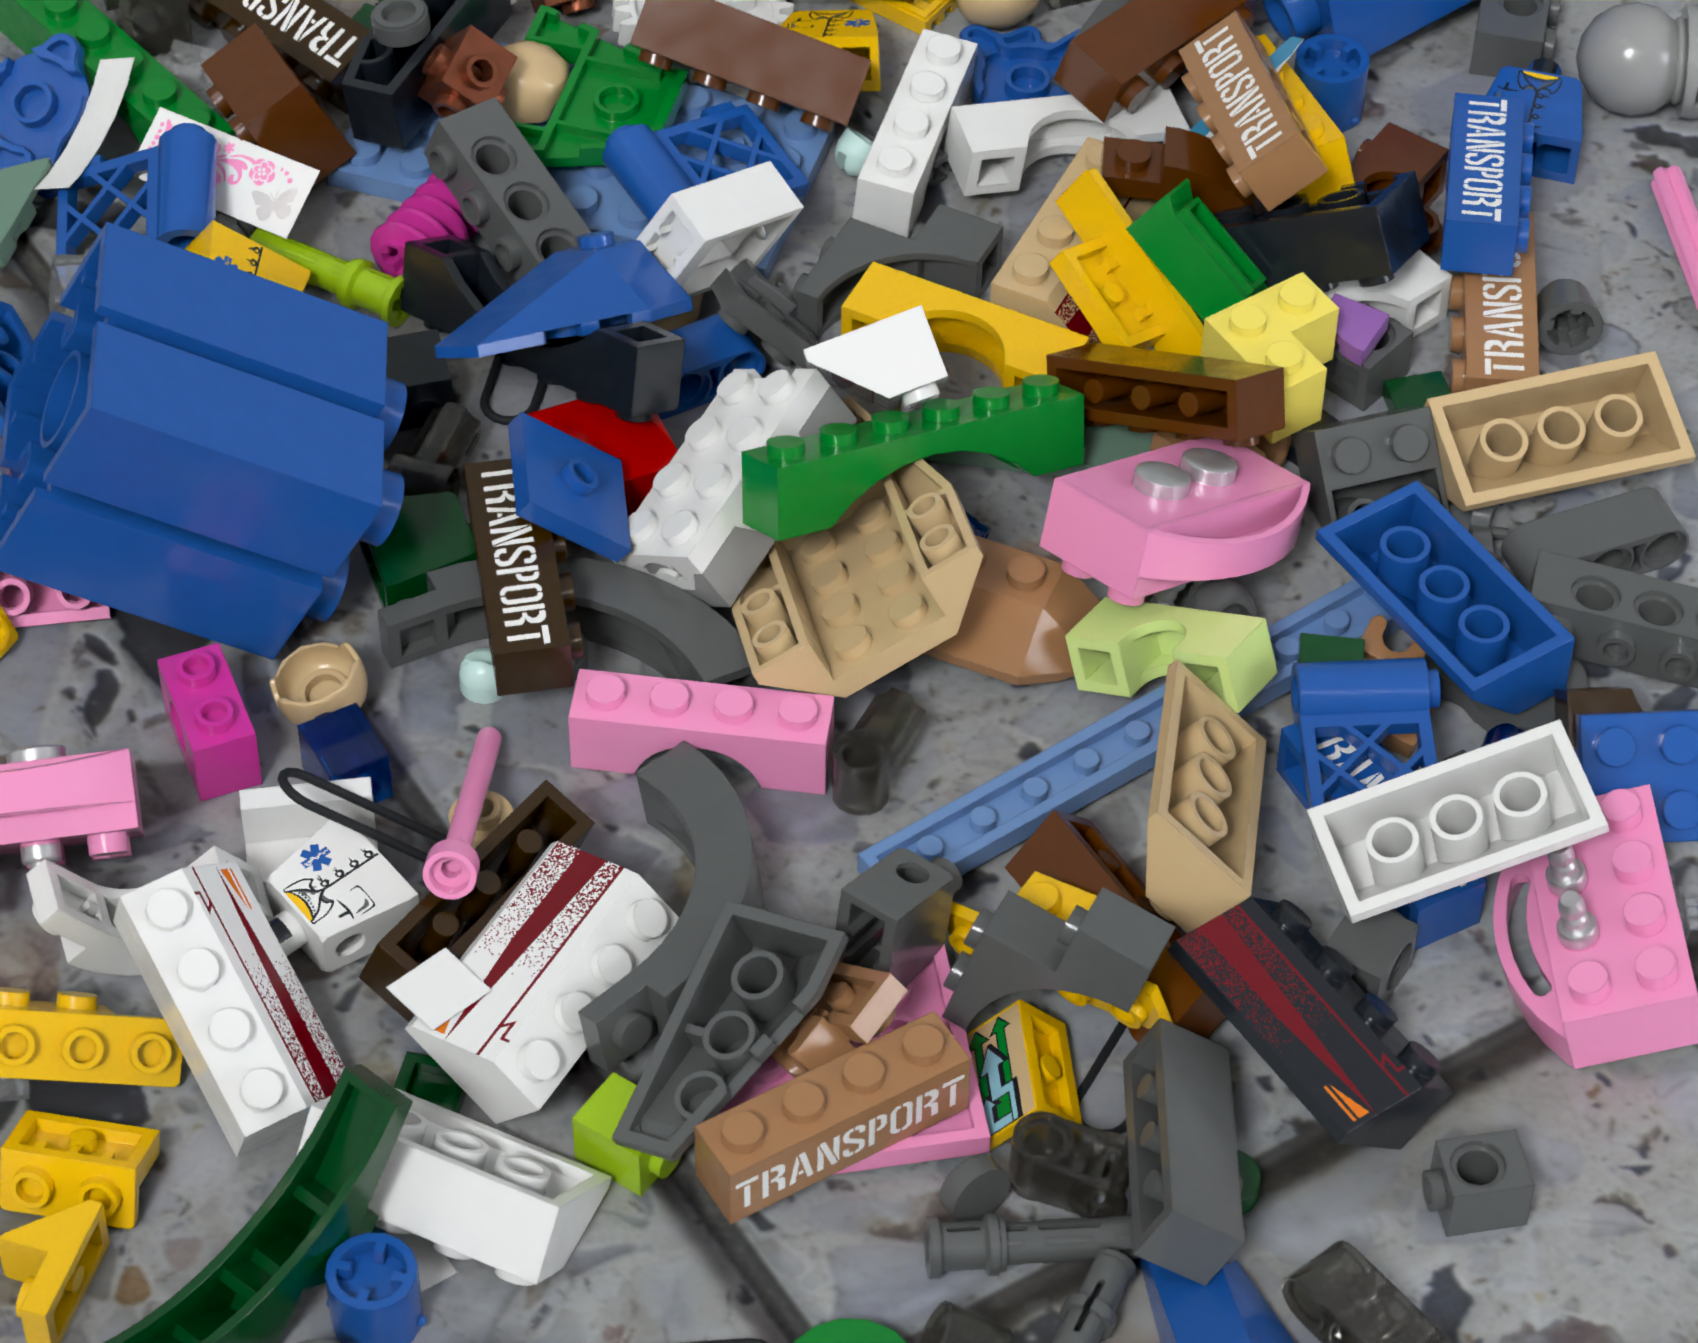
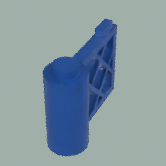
[602,101,810,222]
[55,123,217,284]
[1291,657,1441,839]

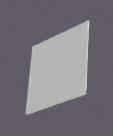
[386,947,491,1031]

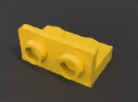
[0,1110,160,1229]

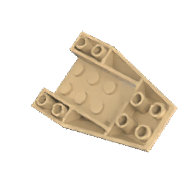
[732,396,983,698]

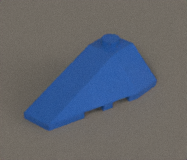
[434,231,693,358]

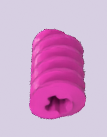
[370,173,479,277]

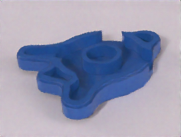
[959,24,1080,104]
[0,33,91,199]

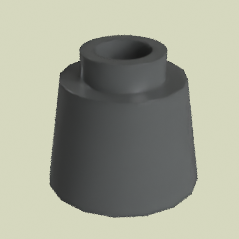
[1537,279,1604,355]

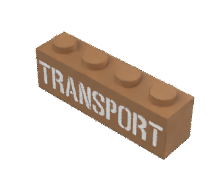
[1179,11,1328,211]
[1448,213,1540,394]
[694,1011,971,1225]

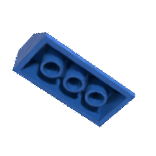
[1315,480,1575,715]

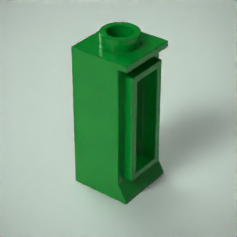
[1126,178,1276,322]

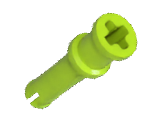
[250,228,410,327]

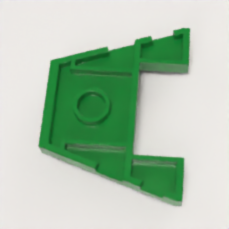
[513,5,688,167]

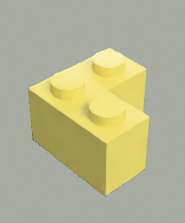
[1201,272,1339,444]

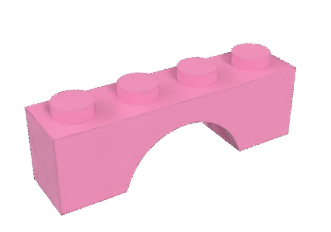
[568,669,834,795]

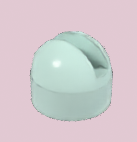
[834,126,873,176]
[459,647,506,704]

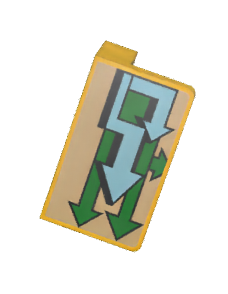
[966,999,1084,1150]

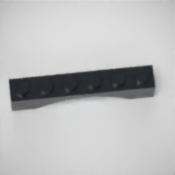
[400,234,685,422]

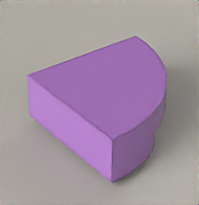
[1332,293,1389,366]

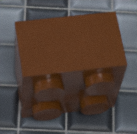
[200,23,356,188]

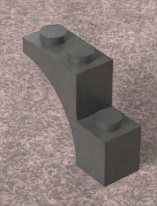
[792,204,1003,341]
[942,887,1176,1030]

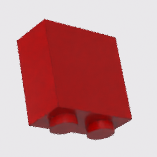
[527,399,677,517]

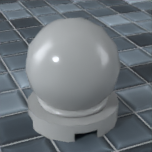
[1576,2,1698,119]

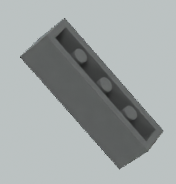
[1123,1018,1247,1286]

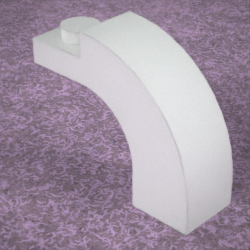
[26,845,273,976]

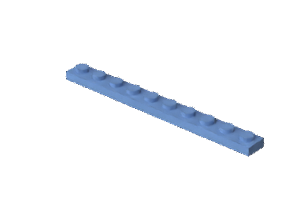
[857,579,1402,876]

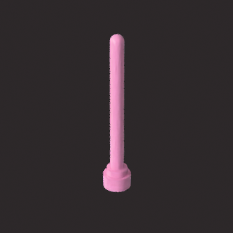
[423,727,502,899]

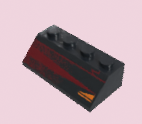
[1167,897,1454,1150]

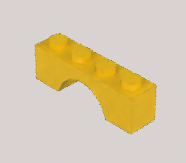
[841,262,1089,388]

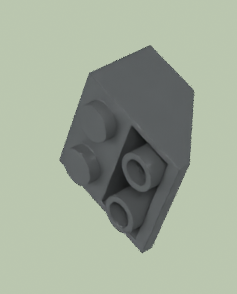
[1292,406,1450,528]

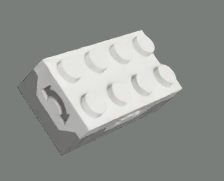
[613,368,857,608]

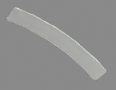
[35,57,135,190]

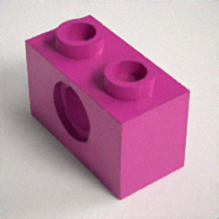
[157,642,262,802]

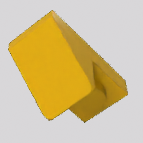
[0,1199,110,1343]

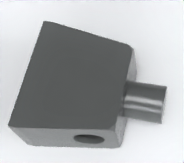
[835,848,962,988]

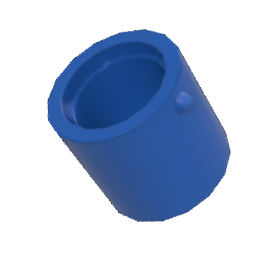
[1294,33,1370,133]
[325,1233,427,1343]

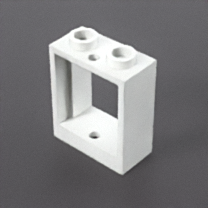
[636,161,804,297]

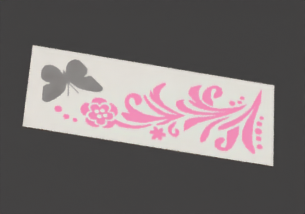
[133,107,320,239]

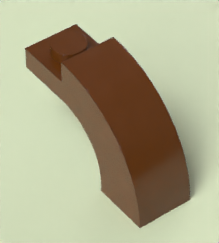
[1100,126,1265,215]

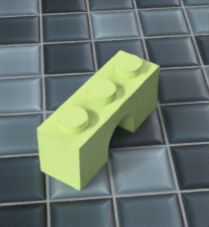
[1065,597,1278,713]

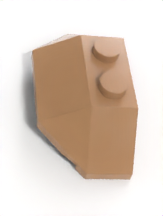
[923,535,1100,686]

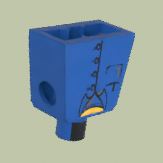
[1486,58,1583,184]

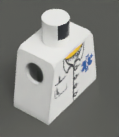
[266,811,419,972]

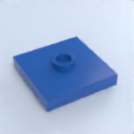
[508,412,631,563]

